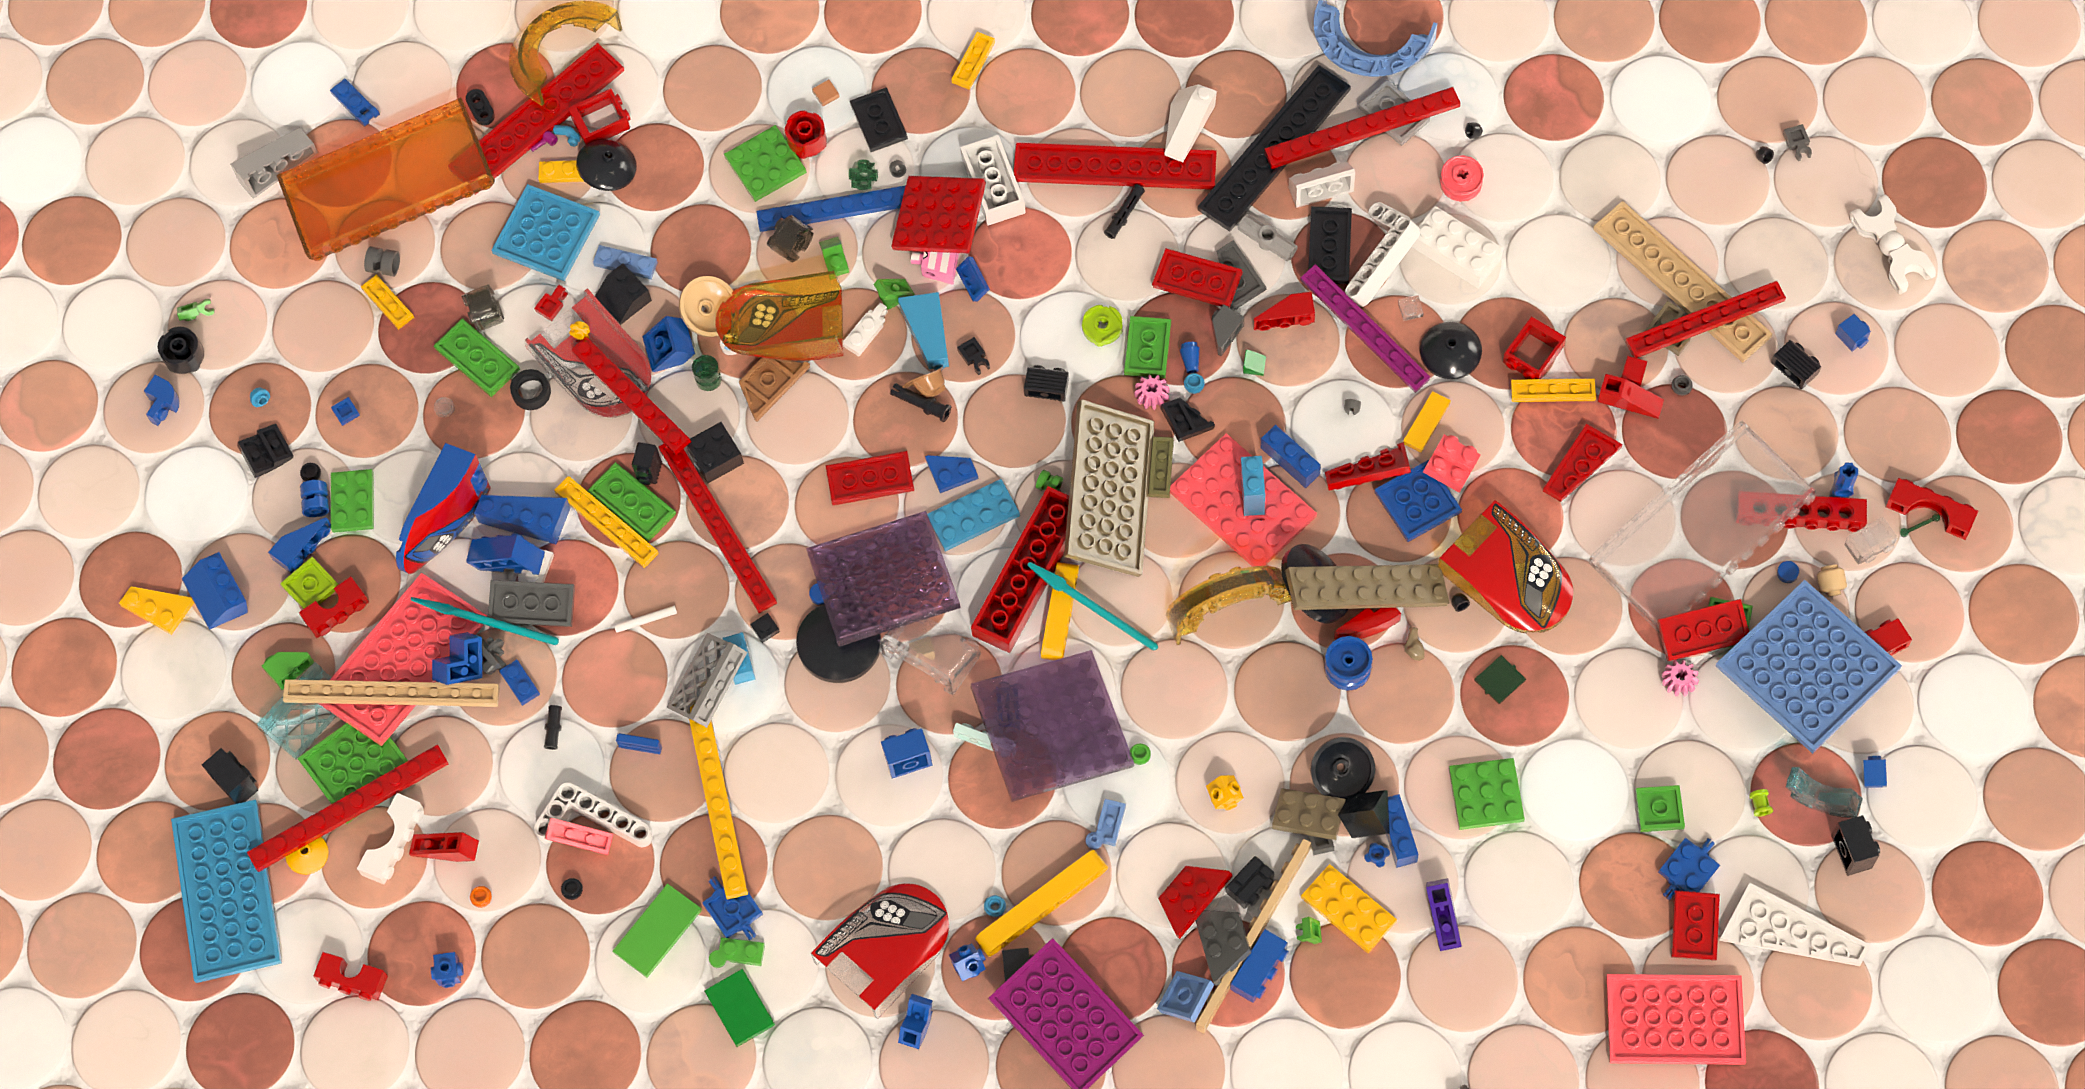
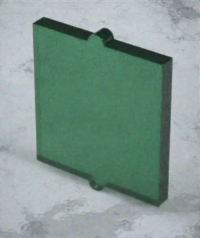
[1474,655,1526,704]

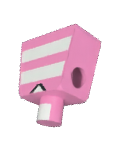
[911,252,959,285]

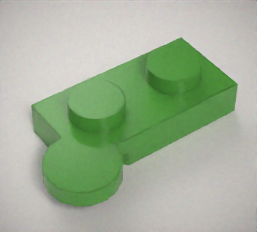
[709,937,765,968]

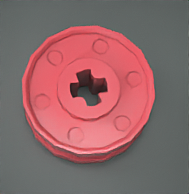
[1440,155,1484,202]

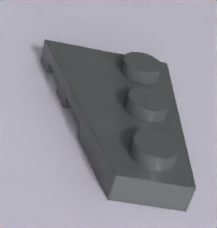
[1216,240,1267,310]

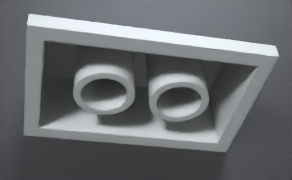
[1288,161,1355,208]

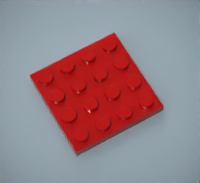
[891,176,986,254]

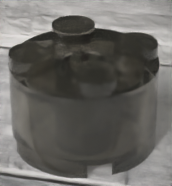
[767,215,814,262]
[462,284,504,332]

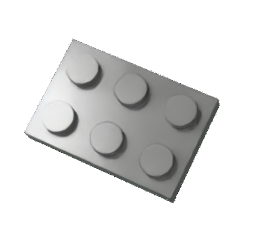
[1359,80,1430,146]

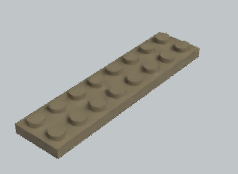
[1285,564,1450,610]

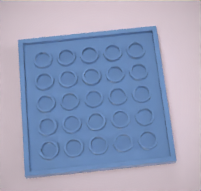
[1716,580,1902,754]

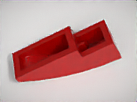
[1334,608,1401,640]

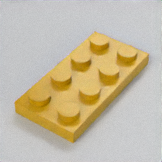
[1301,864,1397,953]

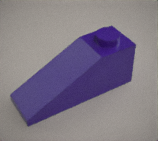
[1426,878,1462,951]

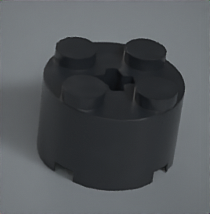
[157,327,204,374]

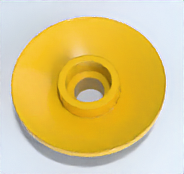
[285,837,329,875]

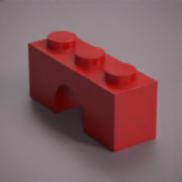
[299,576,369,638]
[313,952,388,1001]

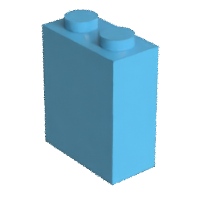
[1241,456,1265,516]

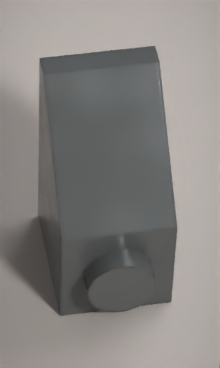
[1211,305,1244,356]

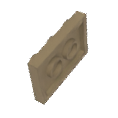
[1272,788,1345,840]

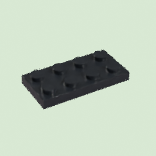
[1308,206,1352,284]

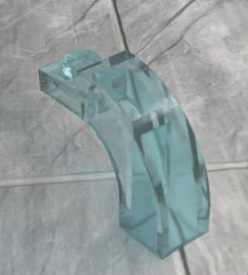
[1786,767,1863,818]

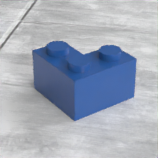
[432,632,483,685]

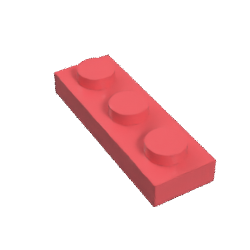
[544,818,613,855]

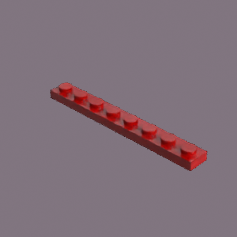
[1625,281,1786,358]
[571,337,691,455]

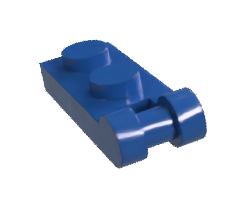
[330,78,380,127]

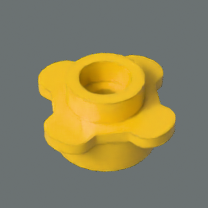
[569,321,590,340]

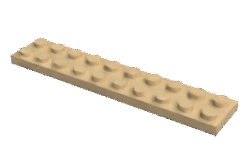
[1593,201,1773,363]

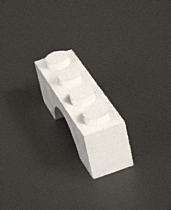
[357,793,424,885]

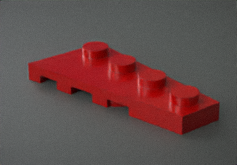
[1543,424,1623,502]

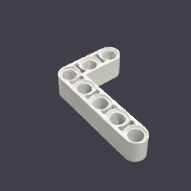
[1345,202,1420,307]
[534,782,652,847]

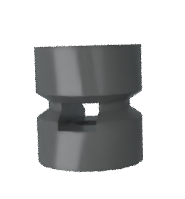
[364,246,400,277]

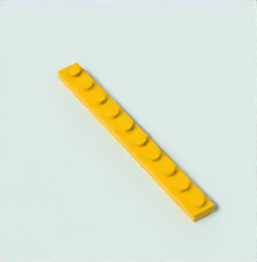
[689,705,748,899]

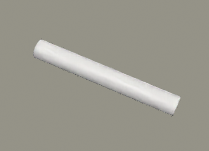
[614,605,677,633]

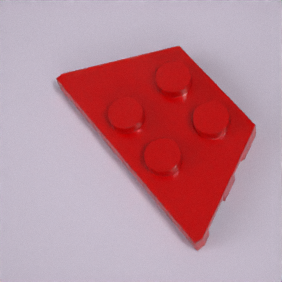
[1158,866,1233,939]

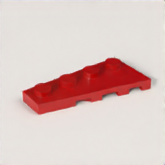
[1325,442,1411,491]

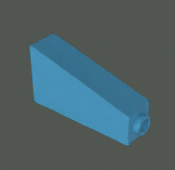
[898,292,949,370]

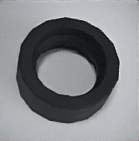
[510,369,551,410]

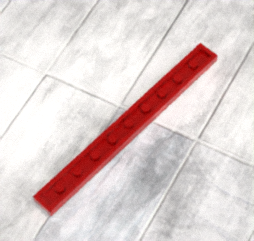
[1265,87,1461,169]
[658,444,777,613]
[247,744,449,872]

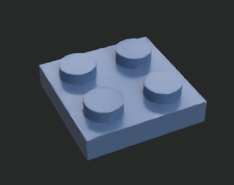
[1157,971,1214,1023]

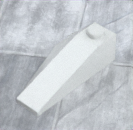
[1165,84,1217,162]

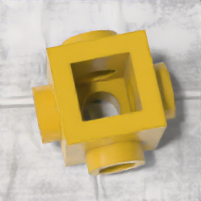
[1206,775,1244,810]

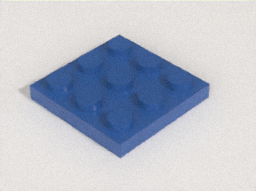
[1374,460,1462,542]

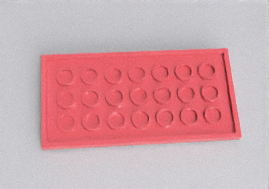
[318,573,488,746]

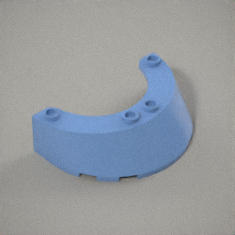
[1314,0,1437,77]

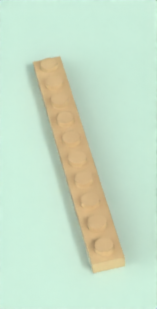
[283,680,500,707]
[1195,839,1311,1034]

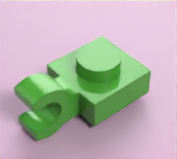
[177,299,215,321]

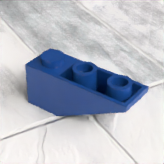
[268,517,331,574]

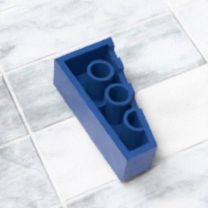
[474,495,571,544]

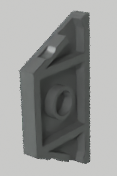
[1196,910,1252,986]

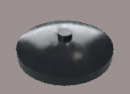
[1281,544,1348,624]
[796,601,882,683]

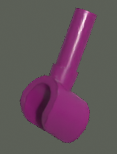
[531,131,558,152]

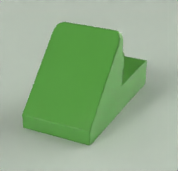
[819,237,850,278]
[873,279,915,309]

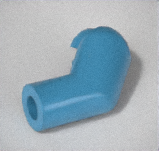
[553,125,580,147]

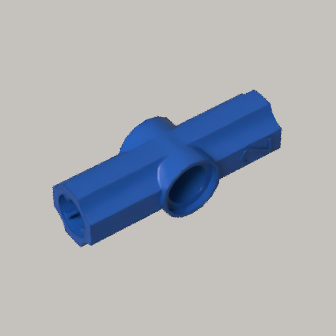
[1829,462,1858,498]

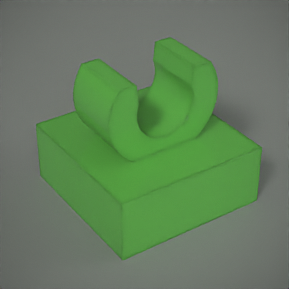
[1296,917,1322,944]

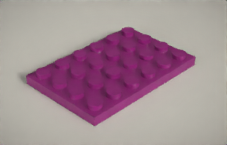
[988,938,1144,1089]

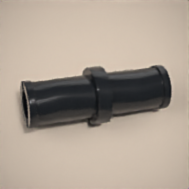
[544,705,562,750]

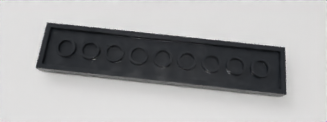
[1198,65,1351,232]

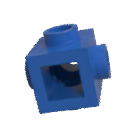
[949,943,986,981]
[431,952,464,988]

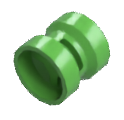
[1036,469,1063,491]

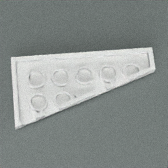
[1719,883,1871,966]

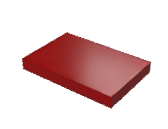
[1671,890,1720,961]

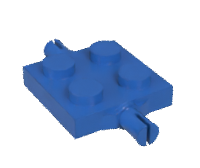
[1658,838,1720,900]
[702,876,763,940]

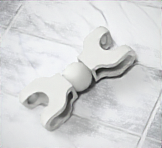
[1850,195,1936,294]

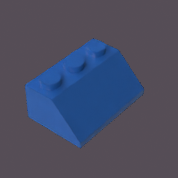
[182,552,248,630]

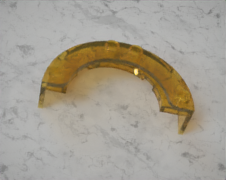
[509,1,623,106]
[1166,566,1293,645]

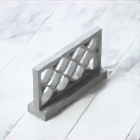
[667,633,747,728]

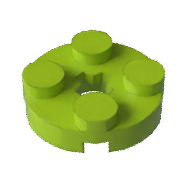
[1082,305,1123,347]

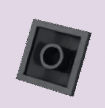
[1338,790,1390,838]

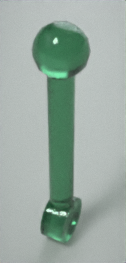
[1900,514,1941,537]

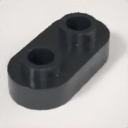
[466,89,495,126]

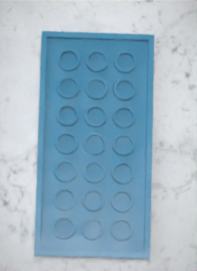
[171,800,282,983]

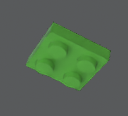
[1635,785,1685,832]

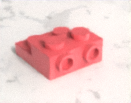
[1423,434,1481,493]

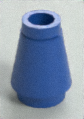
[1179,342,1200,374]

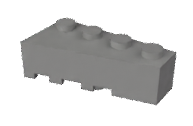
[230,128,318,199]

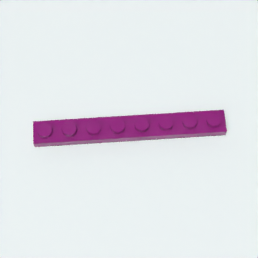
[1300,264,1431,393]

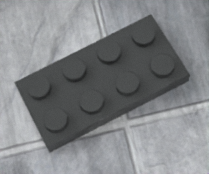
[488,580,575,627]

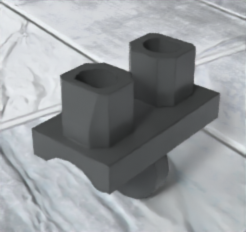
[482,637,507,675]

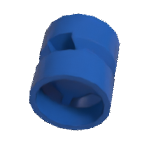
[300,480,329,517]

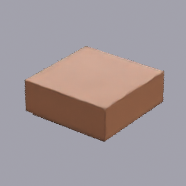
[812,80,840,106]

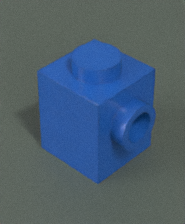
[1835,314,1871,351]
[1863,756,1887,788]

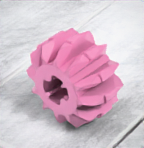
[1134,374,1170,410]
[1662,660,1699,696]

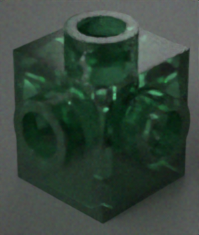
[849,159,878,190]

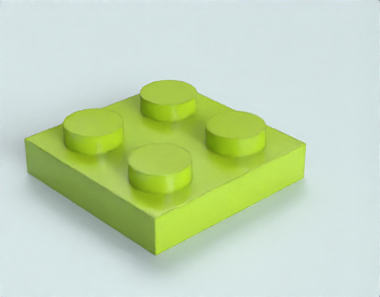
[280,557,339,609]

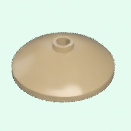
[679,276,736,337]

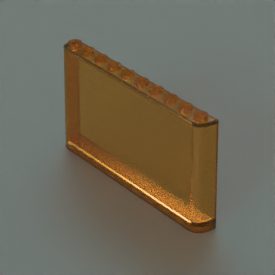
[276,98,495,261]

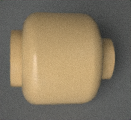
[1817,565,1847,597]

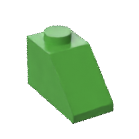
[262,652,315,690]

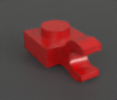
[534,285,568,322]

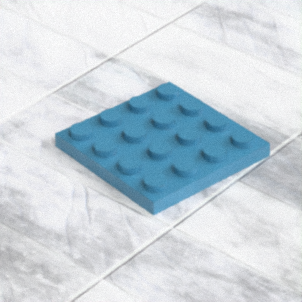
[491,184,600,281]

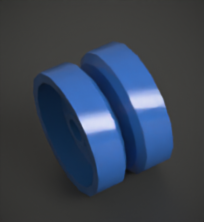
[1324,636,1373,691]

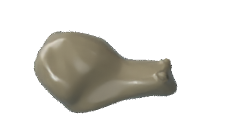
[1404,626,1425,661]

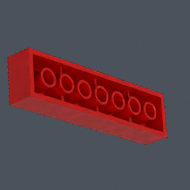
[971,486,1069,653]

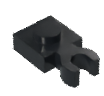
[957,337,990,375]

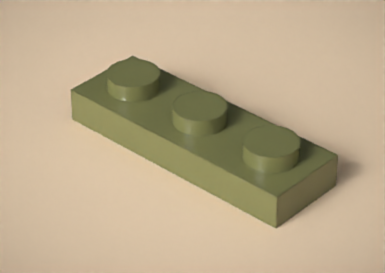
[1149,436,1174,498]

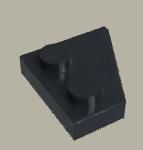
[1160,398,1215,442]

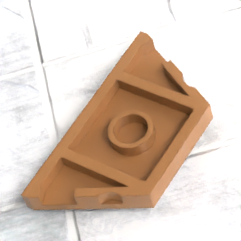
[739,358,810,422]

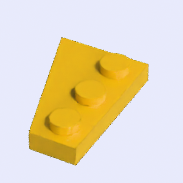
[119,586,194,635]

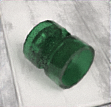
[692,355,722,391]

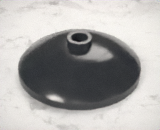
[576,139,637,191]
[1420,322,1482,379]
[1310,737,1375,802]

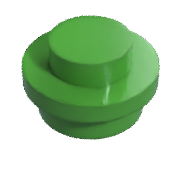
[1129,743,1151,765]

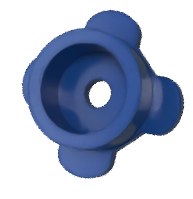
[1364,843,1390,868]

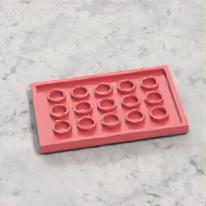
[1170,433,1317,572]
[1606,974,1746,1065]

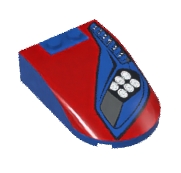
[396,443,491,574]

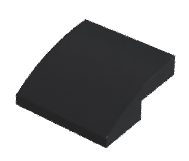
[237,424,294,478]

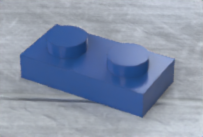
[499,660,540,706]

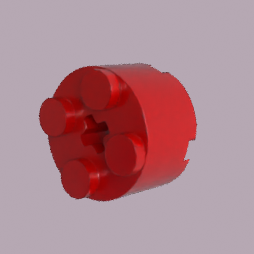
[784,111,827,159]

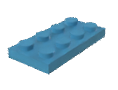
[926,479,1020,552]

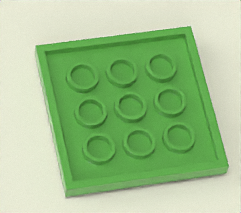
[297,723,408,824]

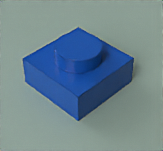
[331,397,360,426]

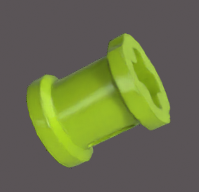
[1749,789,1773,817]

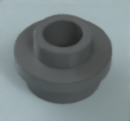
[1671,375,1693,396]

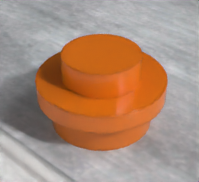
[470,886,492,908]

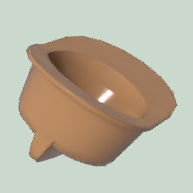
[902,367,945,397]

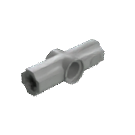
[1238,214,1298,261]

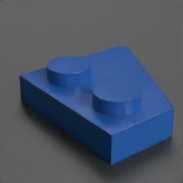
[925,455,979,493]

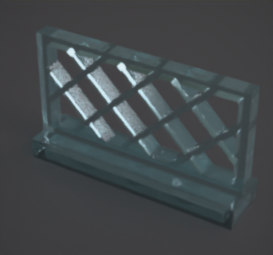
[257,662,337,760]

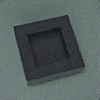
[750,613,780,643]

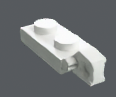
[843,303,888,356]

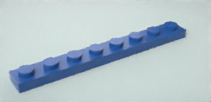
[756,185,906,232]

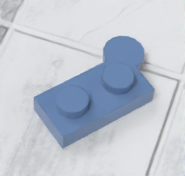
[1085,799,1126,850]

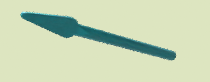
[1027,562,1158,651]
[411,597,559,645]

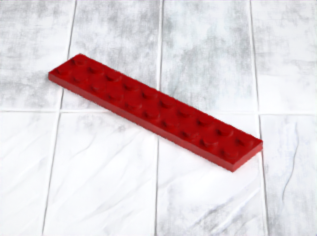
[448,43,625,195]
[1014,143,1217,190]

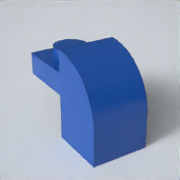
[144,375,180,426]
[898,994,933,1049]

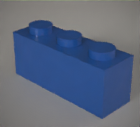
[1261,425,1321,488]
[1386,794,1419,868]
[1231,929,1289,1003]

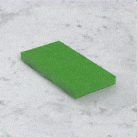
[434,318,520,397]
[587,462,676,542]
[613,883,702,978]

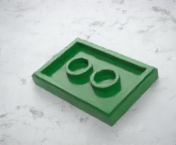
[704,969,775,1047]

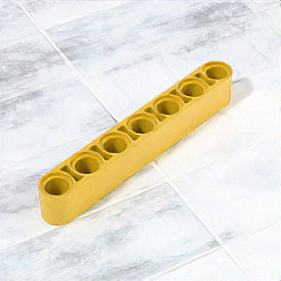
[975,850,1108,957]

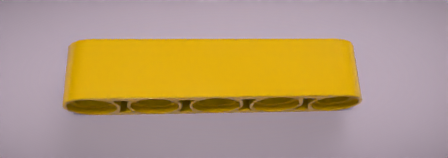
[1041,562,1079,662]

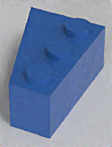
[466,533,545,575]

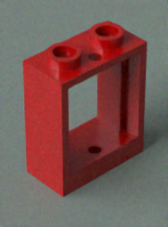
[568,88,631,145]
[1503,316,1566,380]

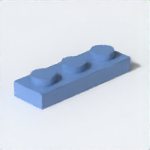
[593,245,658,280]

